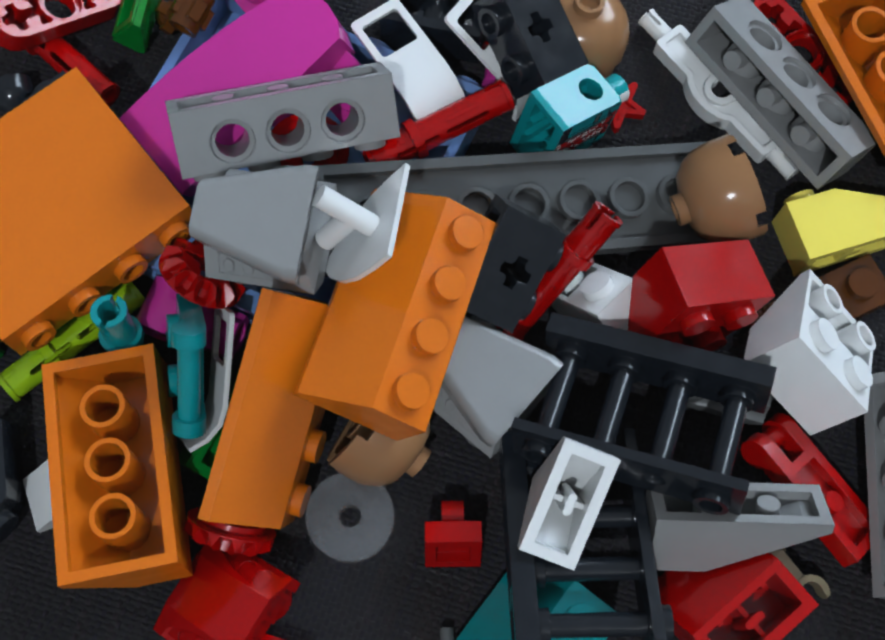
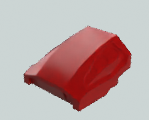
[153,545,301,640]

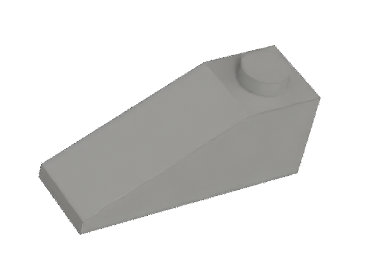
[645,483,835,572]

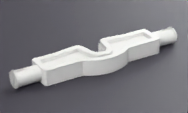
[638,9,800,181]

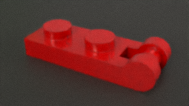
[740,413,870,568]

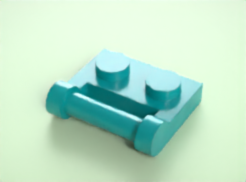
[166,294,207,439]

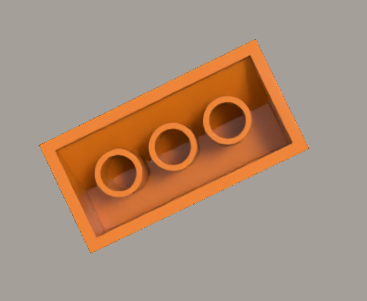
[801,0,885,157]
[293,189,496,441]
[198,288,328,530]
[41,343,193,589]

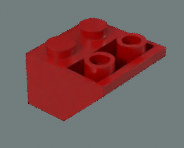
[627,239,775,352]
[658,553,819,640]

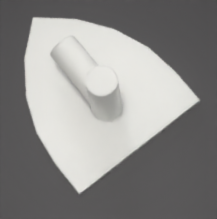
[312,163,410,284]

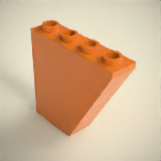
[0,67,192,356]

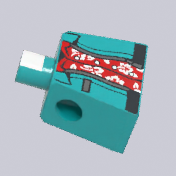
[509,64,630,153]

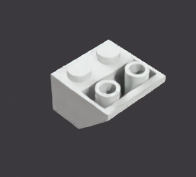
[744,269,876,436]

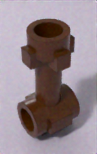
[154,0,215,38]

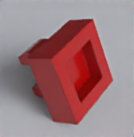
[425,501,482,567]

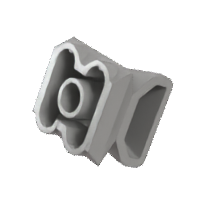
[189,164,337,295]
[433,315,563,459]

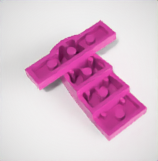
[119,0,362,197]

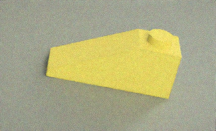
[772,188,885,277]

